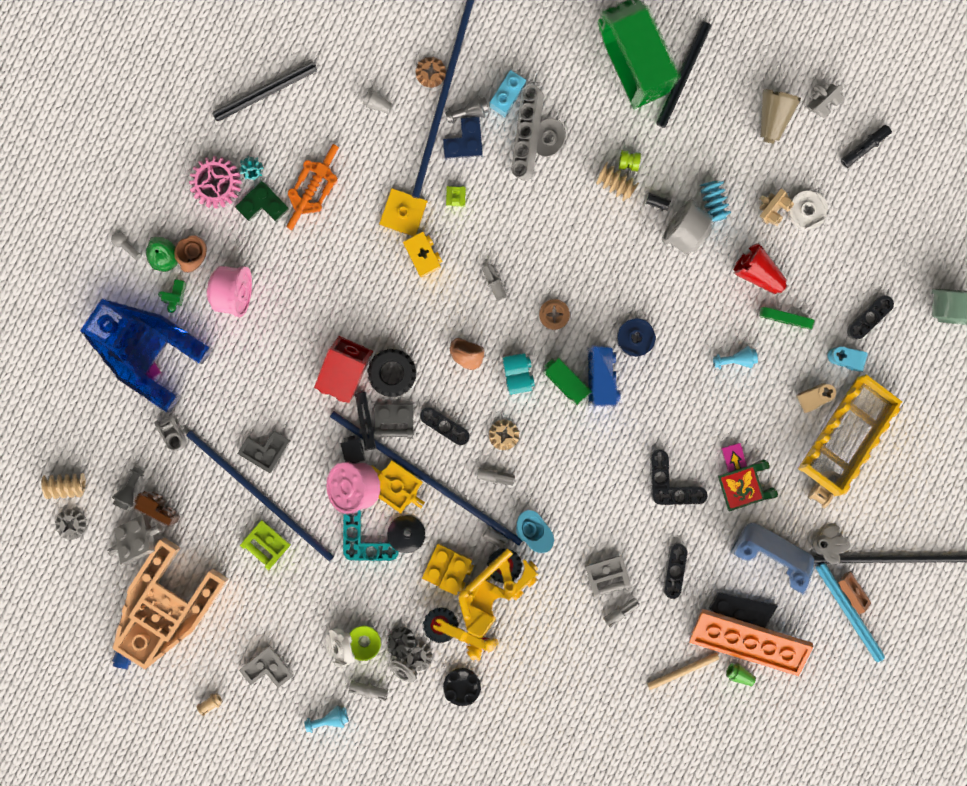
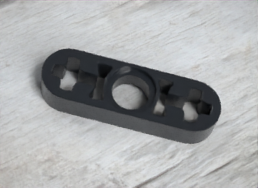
[847,295,894,340]
[420,407,469,445]
[663,543,688,599]

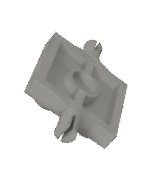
[107,514,163,565]

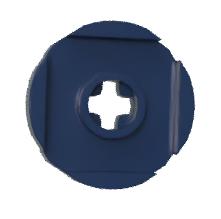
[617,318,656,357]

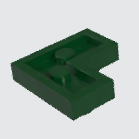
[235,181,289,222]

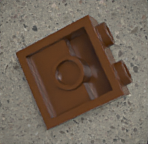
[134,491,180,526]

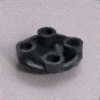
[443,668,481,706]

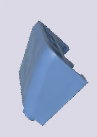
[731,523,814,595]

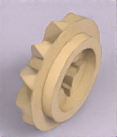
[489,420,519,450]

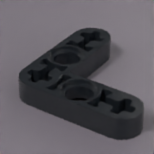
[650,449,708,505]

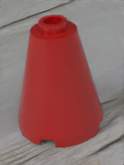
[733,243,787,294]

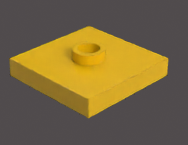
[379,188,428,237]

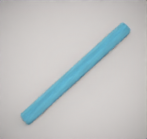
[816,563,885,662]

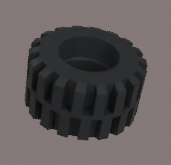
[367,349,417,397]

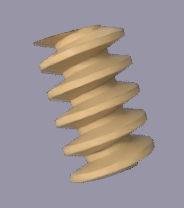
[596,162,639,202]
[41,473,86,499]

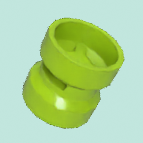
[618,150,641,172]

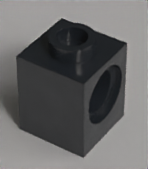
[340,435,366,464]

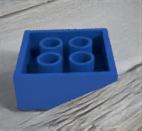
[588,346,621,406]

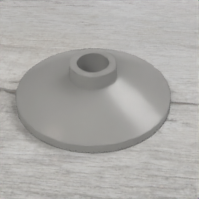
[537,118,566,157]

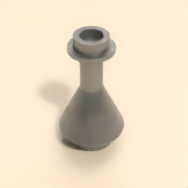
[445,95,489,123]

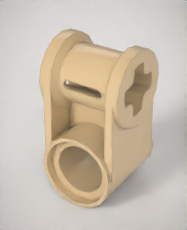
[796,383,836,413]
[808,471,840,508]

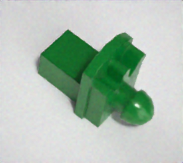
[158,279,186,313]

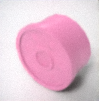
[207,266,252,317]
[326,462,380,514]

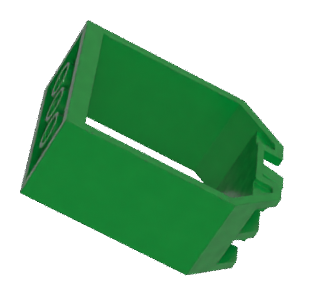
[598,0,680,110]

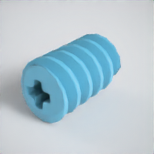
[699,181,731,222]

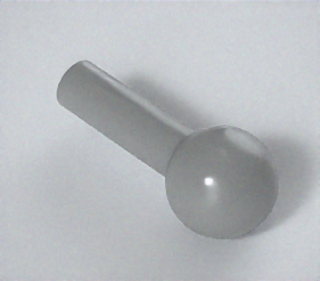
[111,232,141,260]

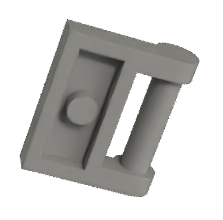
[585,555,631,599]

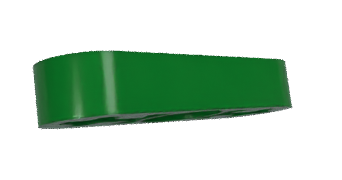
[759,307,815,330]

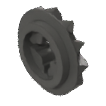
[386,627,415,658]

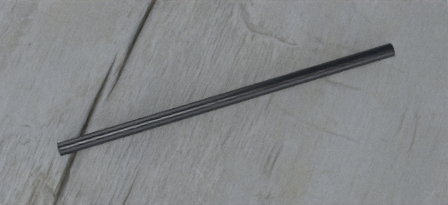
[813,555,967,564]

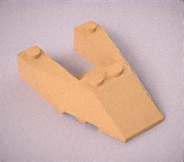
[112,538,229,670]

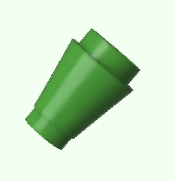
[726,663,756,686]

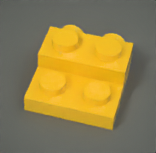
[422,543,474,595]

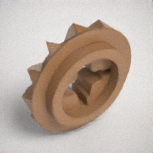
[416,56,446,88]
[539,299,570,330]

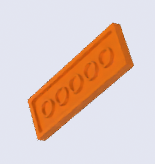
[689,609,813,676]

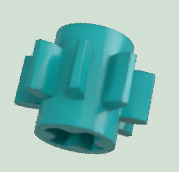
[239,156,264,180]

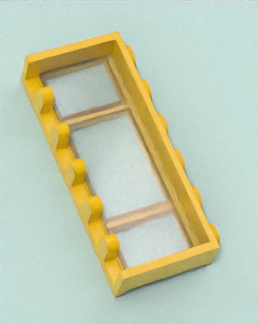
[797,374,902,496]

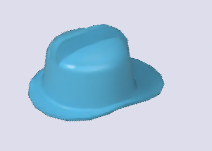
[516,510,554,553]

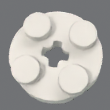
[788,190,828,229]
[326,628,354,668]

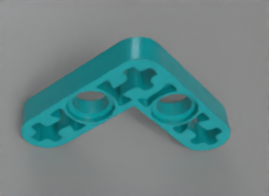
[343,509,399,561]

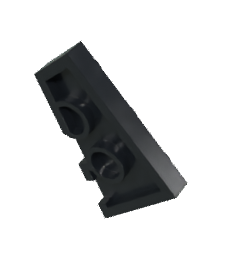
[709,592,778,628]

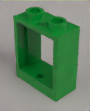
[543,358,591,405]

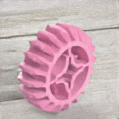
[189,156,242,209]

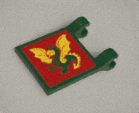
[718,459,778,512]

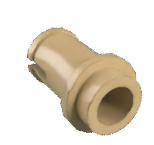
[196,693,223,716]

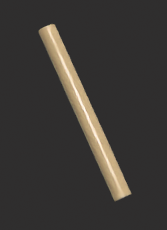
[647,652,719,690]

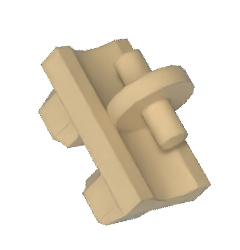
[759,188,794,226]

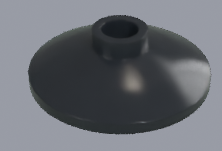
[387,515,425,553]

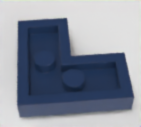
[443,117,483,159]

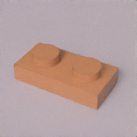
[838,571,871,614]

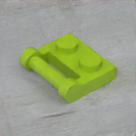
[240,520,291,571]

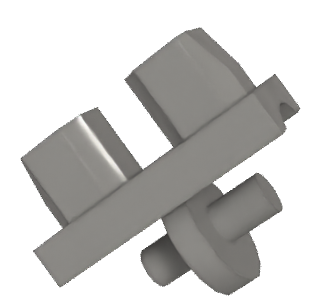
[807,83,845,118]

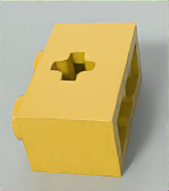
[403,232,443,278]

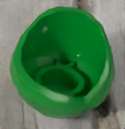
[146,236,178,272]

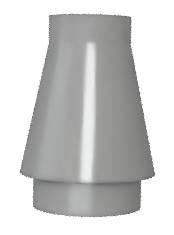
[362,90,392,114]

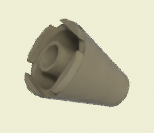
[760,89,801,144]

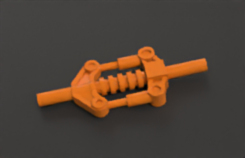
[286,144,339,231]

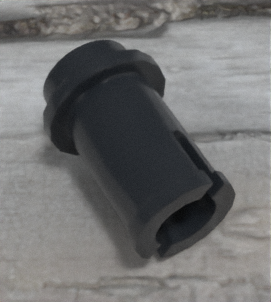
[645,192,671,211]

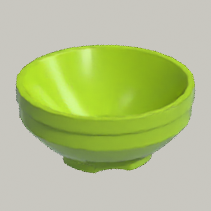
[349,625,381,661]

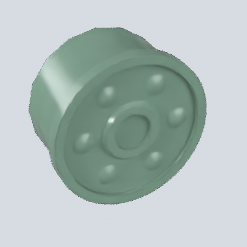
[931,289,967,325]

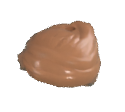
[174,235,207,273]
[449,338,485,370]

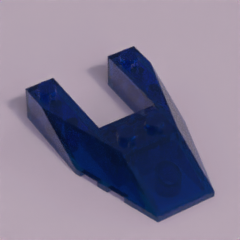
[80,299,214,412]

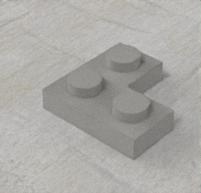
[239,646,294,688]

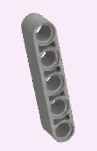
[511,84,544,181]

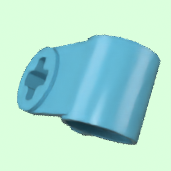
[827,347,868,372]

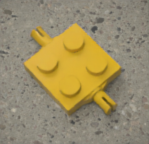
[371,460,425,514]

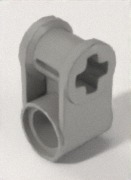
[155,413,187,450]

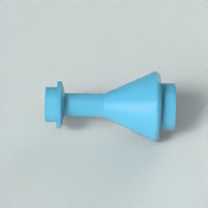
[713,346,758,369]
[304,705,349,733]

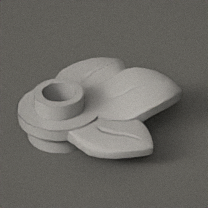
[812,525,851,564]

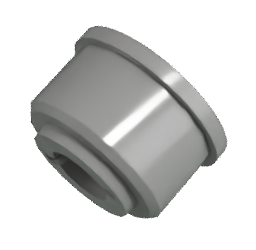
[662,199,713,254]

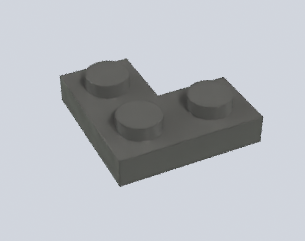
[237,431,291,474]

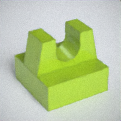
[446,186,466,207]

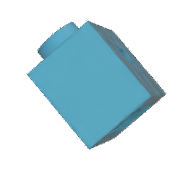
[489,70,527,117]

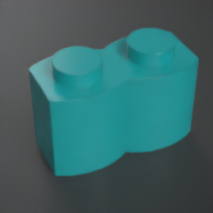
[502,353,535,395]

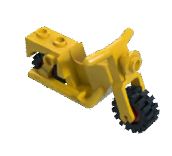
[423,548,539,661]

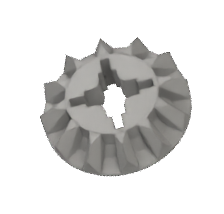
[55,509,86,540]
[402,640,432,672]
[390,658,418,682]

